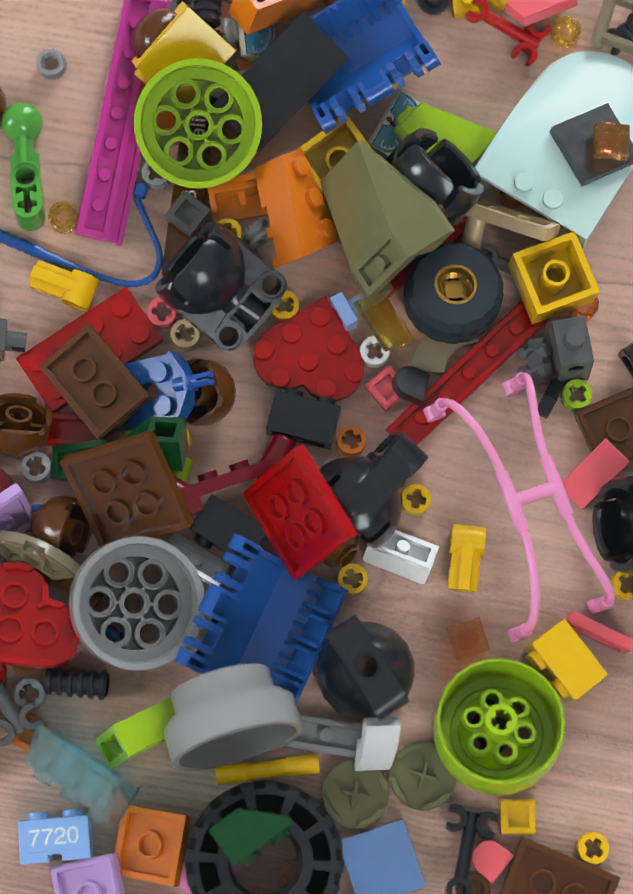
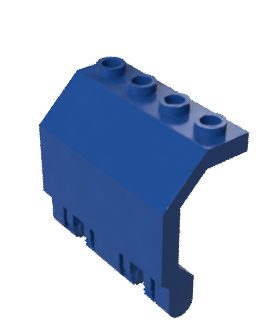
[273,0,441,134]
[174,533,348,704]

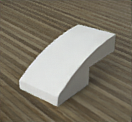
[354,717,401,771]

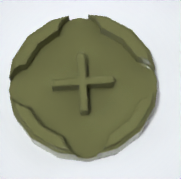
[389,741,457,811]
[321,759,389,828]

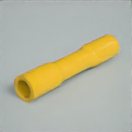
[215,753,320,785]

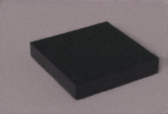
[549,103,633,186]

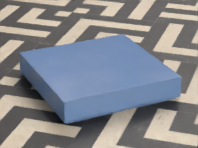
[342,819,426,894]

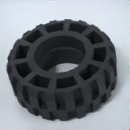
[185,780,344,894]

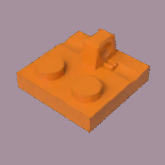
[114,804,191,887]

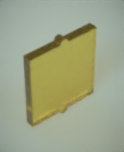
[353,296,416,352]

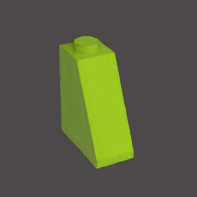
[392,102,497,164]
[95,697,175,770]

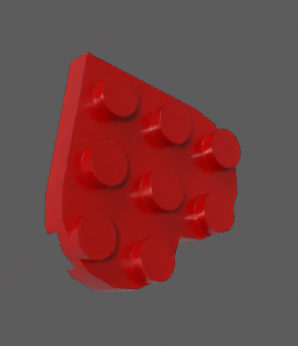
[253,296,364,402]
[0,561,79,669]

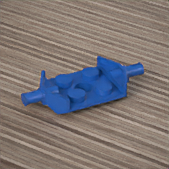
[116,351,215,432]

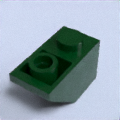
[122,416,189,472]
[209,808,293,867]

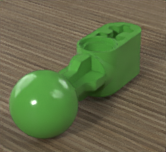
[1,102,46,231]

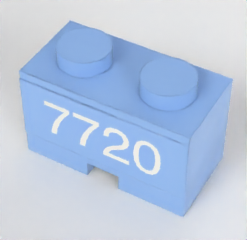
[18,808,95,865]

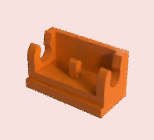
[207,173,268,222]

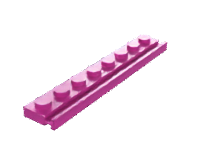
[74,0,171,246]

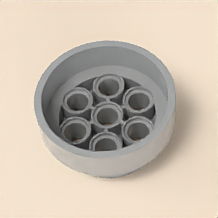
[69,537,205,670]
[164,664,303,771]

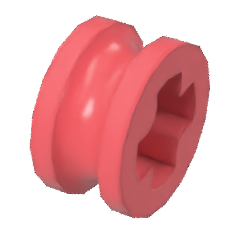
[147,297,178,330]

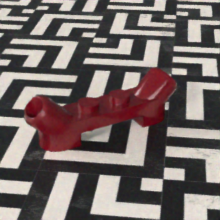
[174,433,297,514]

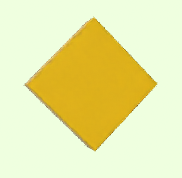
[500,798,536,834]

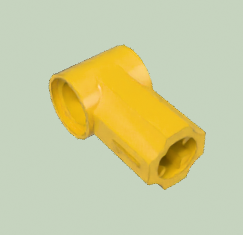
[28,260,100,312]
[448,523,486,593]

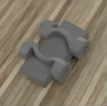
[517,337,552,386]

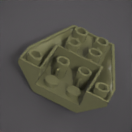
[320,140,454,308]

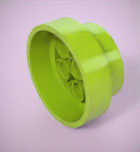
[134,58,262,188]

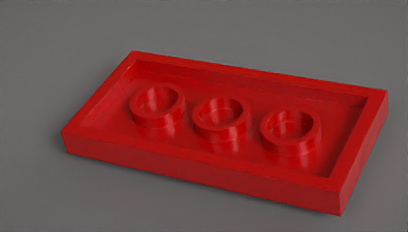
[16,287,163,413]

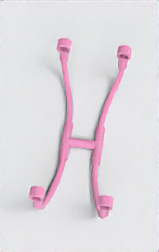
[423,372,615,643]

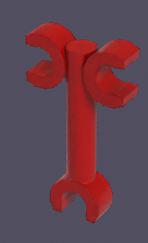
[464,0,551,67]

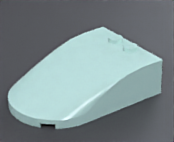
[475,51,633,249]

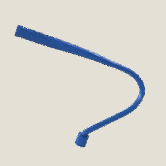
[0,182,163,287]

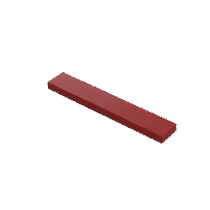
[386,300,550,446]

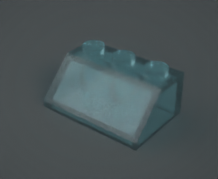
[26,724,141,825]

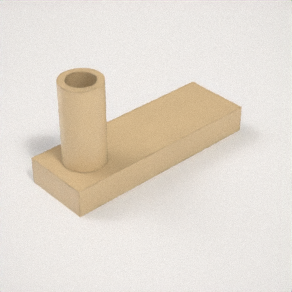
[461,198,561,249]

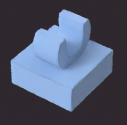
[330,292,367,332]

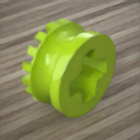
[560,379,593,411]

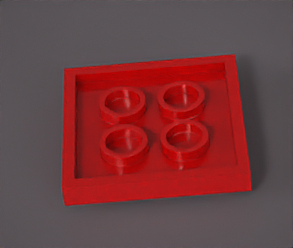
[242,444,358,581]

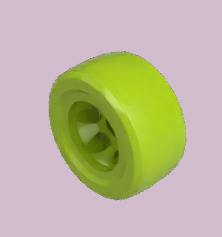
[432,658,566,796]

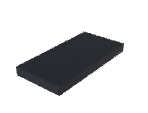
[212,11,349,152]

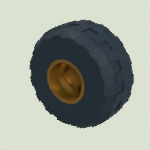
[403,242,504,344]

